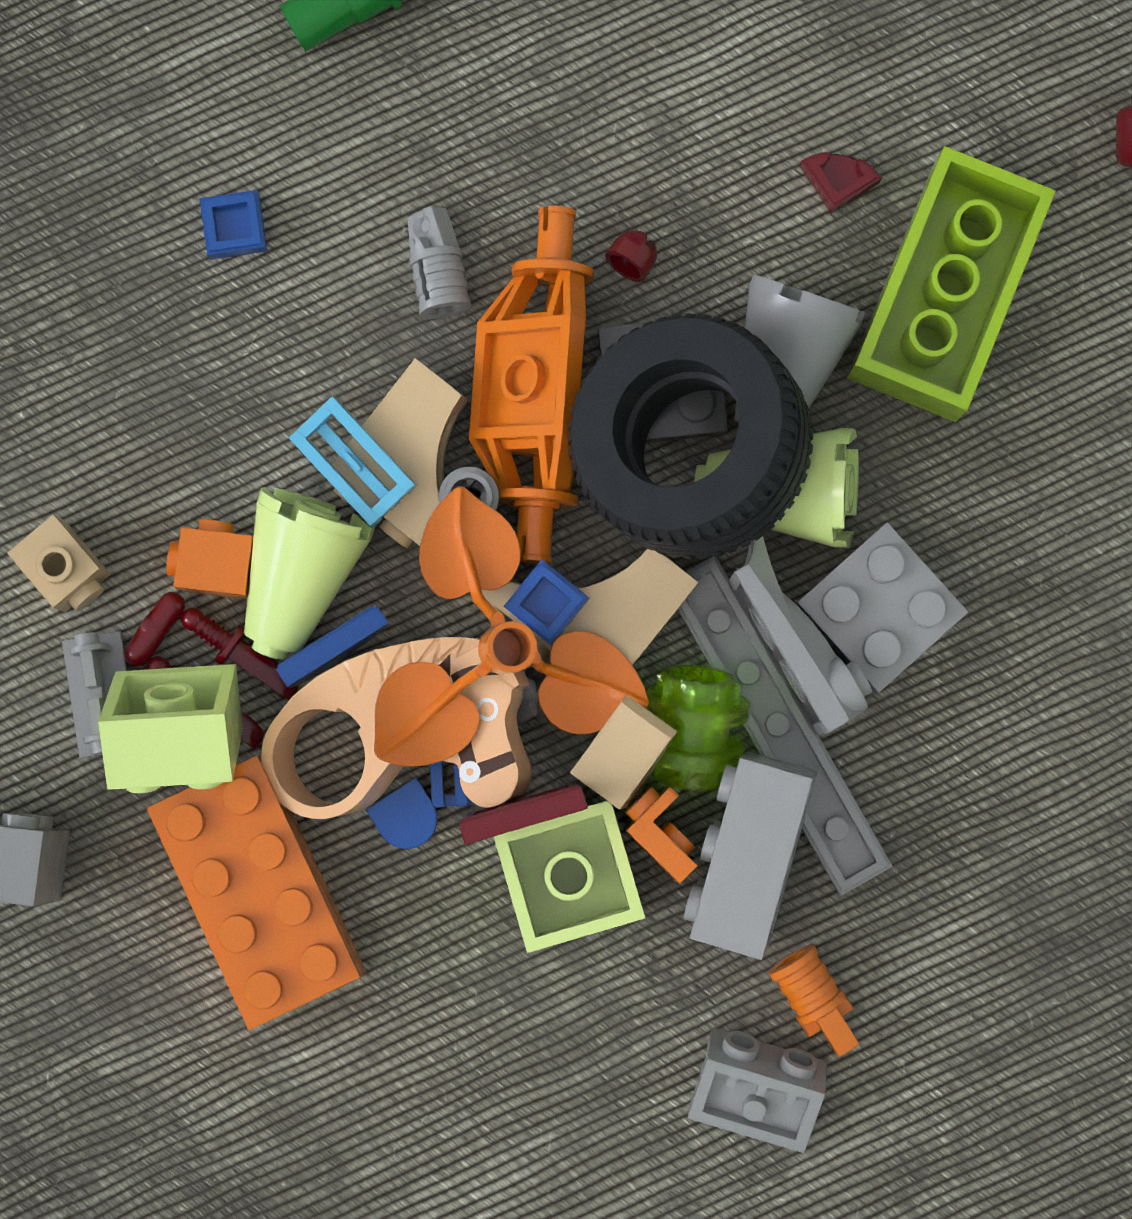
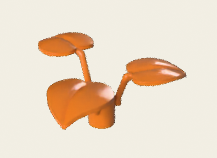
[374,487,649,766]

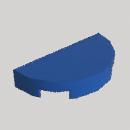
[276,606,388,688]

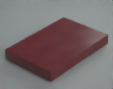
[459,782,588,845]

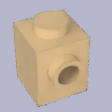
[7,514,111,612]

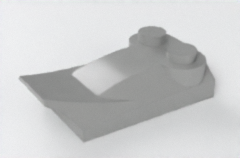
[728,536,872,735]

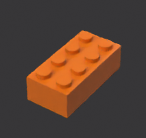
[146,755,367,1031]

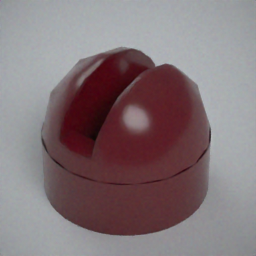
[605,230,657,282]

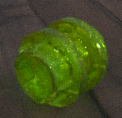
[646,665,750,790]

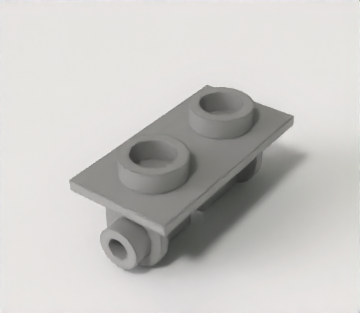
[62,631,127,758]

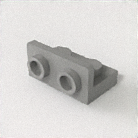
[688,1028,827,1153]

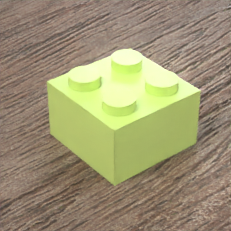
[98,664,243,793]
[494,800,645,953]

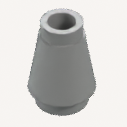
[439,467,499,510]

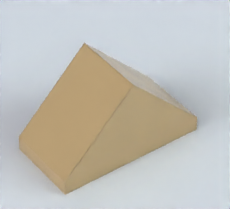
[570,695,677,810]

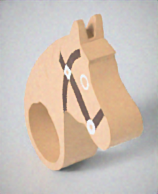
[261,637,532,819]

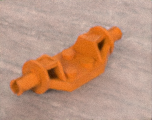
[469,206,594,564]

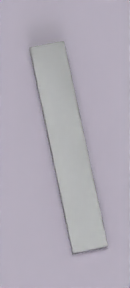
[678,556,893,896]

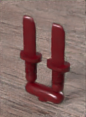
[124,592,298,750]

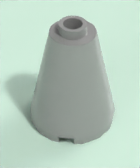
[734,274,866,422]

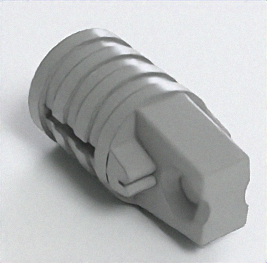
[408,206,472,319]

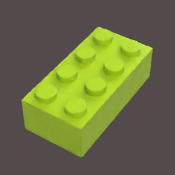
[847,146,1056,422]

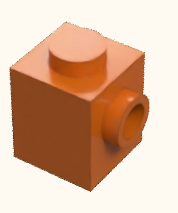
[166,519,253,600]

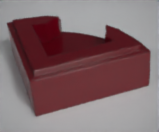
[800,152,882,214]

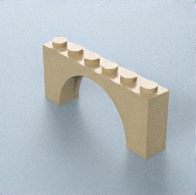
[333,358,699,666]

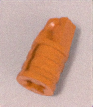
[768,944,859,1057]

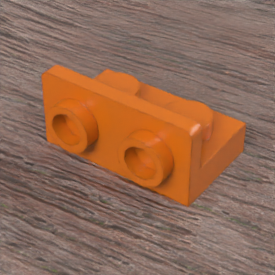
[624,787,697,884]

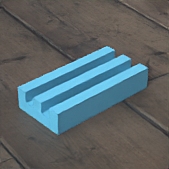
[289,396,418,527]

